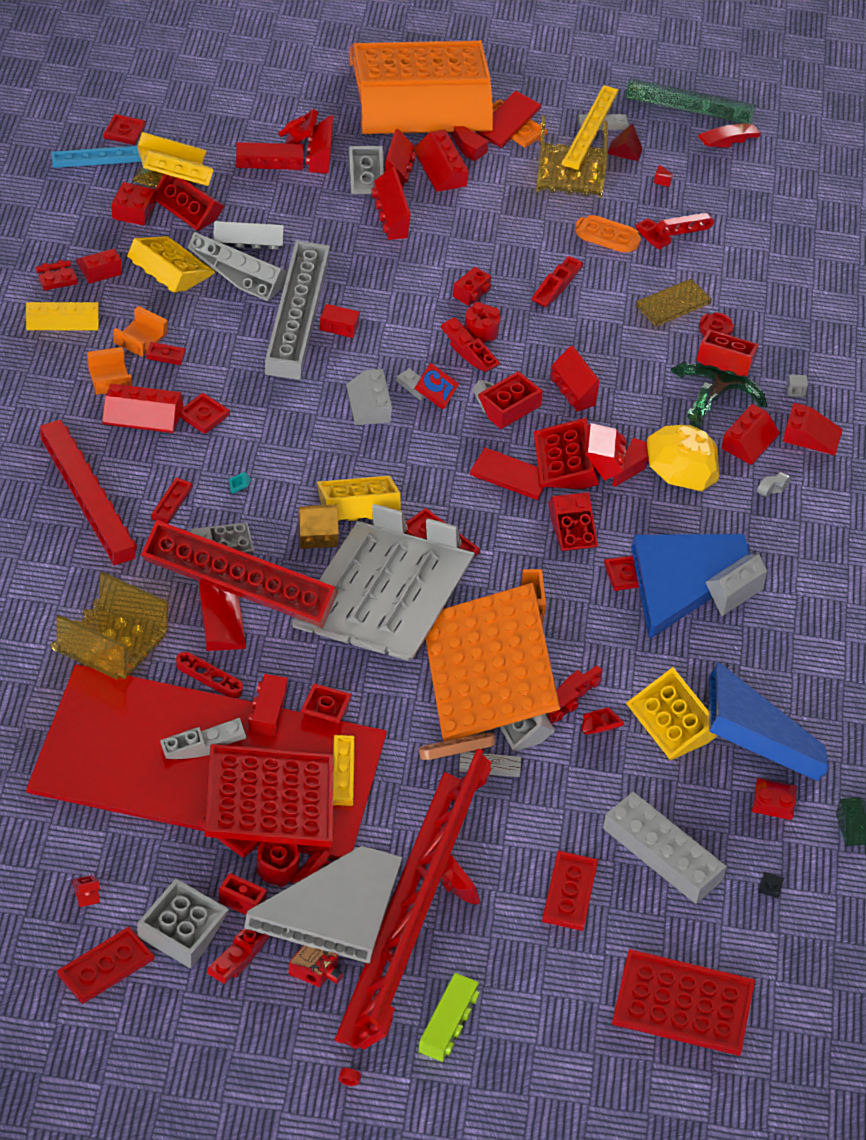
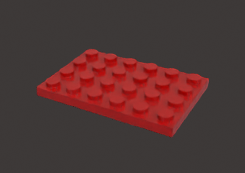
[612,949,755,1056]

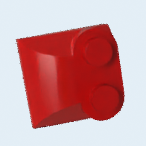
[301,683,352,723]
[752,778,797,820]
[441,855,481,905]

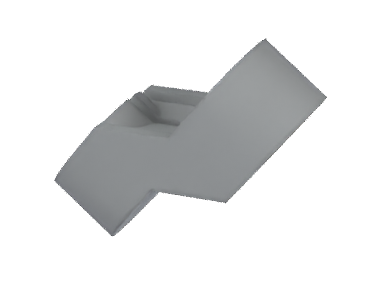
[757,472,791,498]

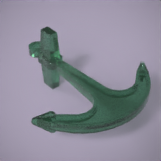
[671,362,768,429]

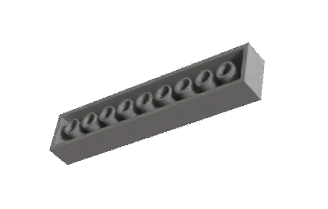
[265,241,330,380]

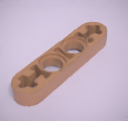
[419,733,495,760]

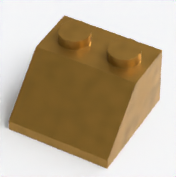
[298,504,339,549]

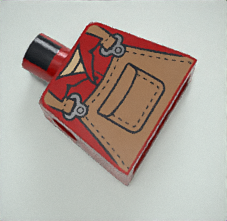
[288,945,344,987]

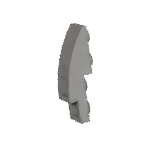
[160,718,246,759]

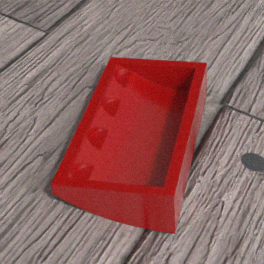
[199,582,246,651]

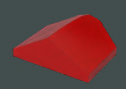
[581,707,624,735]

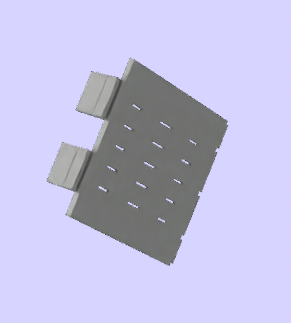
[292,504,474,661]

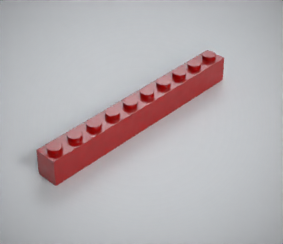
[40,419,137,566]

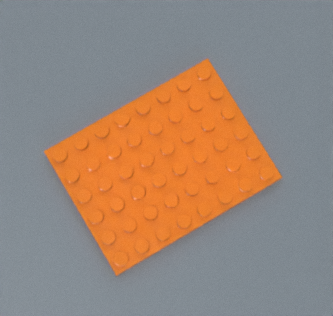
[425,583,560,741]

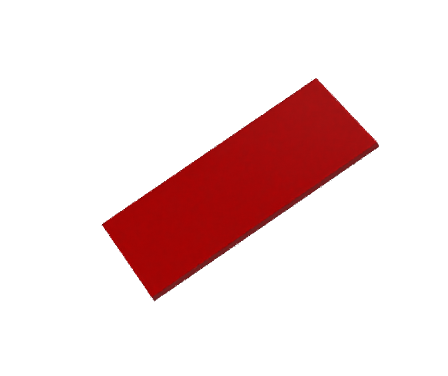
[26,664,387,860]

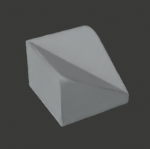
[786,375,808,397]

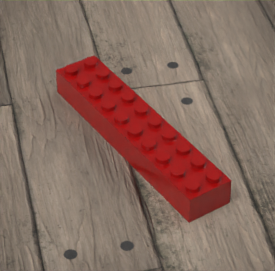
[141,520,338,628]

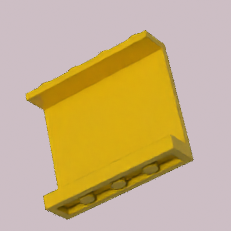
[137,132,213,186]

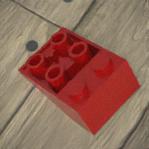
[548,492,598,551]

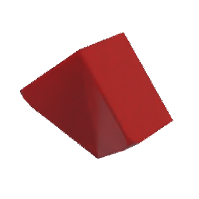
[654,165,674,187]

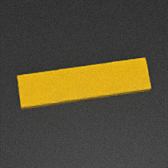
[333,735,354,806]

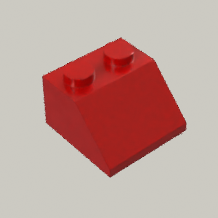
[76,248,122,284]

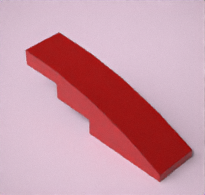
[698,123,761,148]
[531,255,583,307]

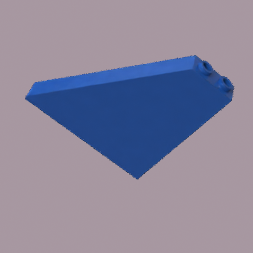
[631,534,749,638]
[708,662,829,781]

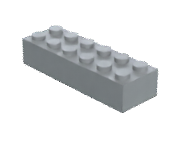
[603,792,727,904]

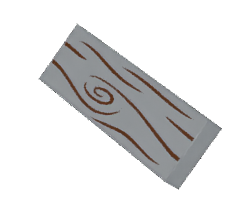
[459,752,521,777]

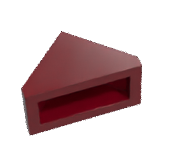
[607,123,643,162]

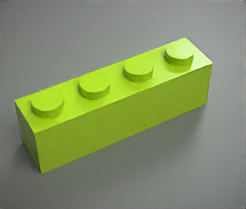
[418,973,480,1062]

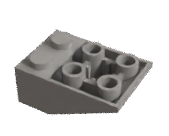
[191,522,254,555]

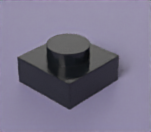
[758,872,784,899]

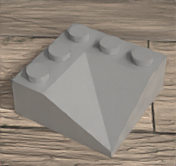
[137,879,229,969]

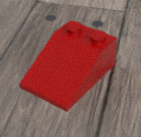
[783,403,843,455]

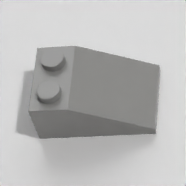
[348,146,384,195]

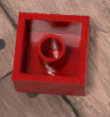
[112,182,155,226]

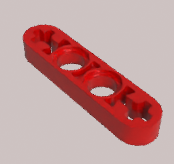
[655,213,714,237]
[176,652,243,698]

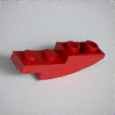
[440,317,500,372]
[548,665,603,724]
[207,928,270,984]

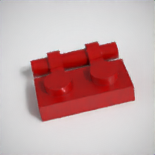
[35,260,78,291]

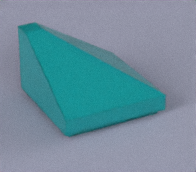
[229,471,251,494]

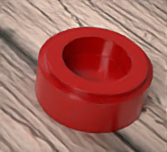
[338,1068,362,1086]

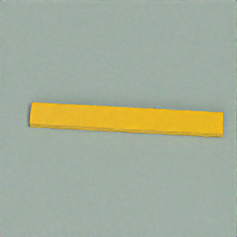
[563,85,619,170]

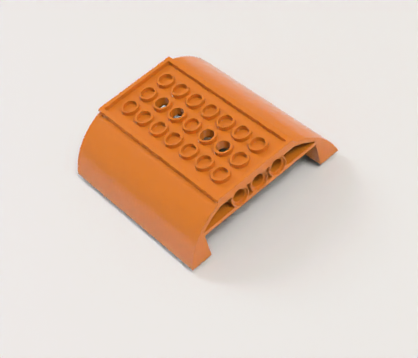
[348,41,493,134]

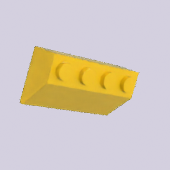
[26,302,99,330]

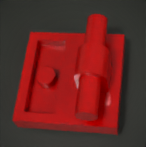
[278,109,318,144]

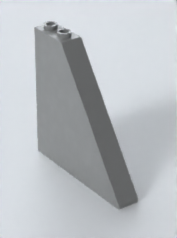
[244,846,402,963]

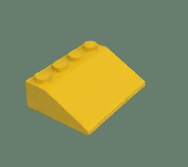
[127,236,215,293]
[317,475,401,522]
[626,667,718,761]

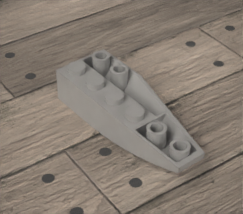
[188,232,288,302]

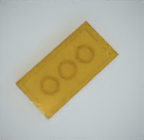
[636,279,712,326]

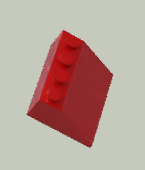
[533,418,599,489]

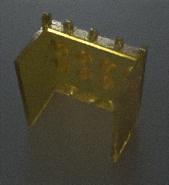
[536,115,608,198]
[50,572,169,679]

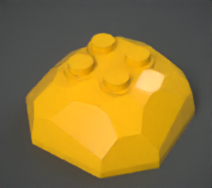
[647,425,719,492]

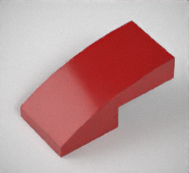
[636,218,672,250]

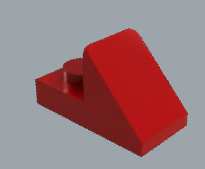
[71,875,100,907]

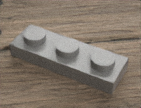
[578,114,629,130]

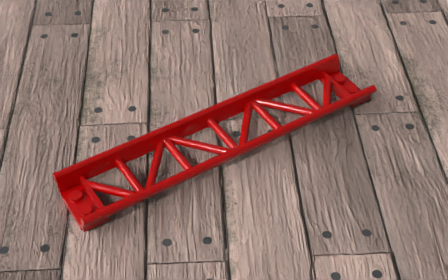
[334,749,492,1050]

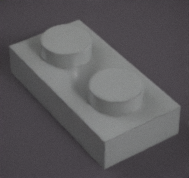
[396,368,426,401]

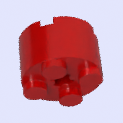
[464,302,500,344]
[257,842,300,887]

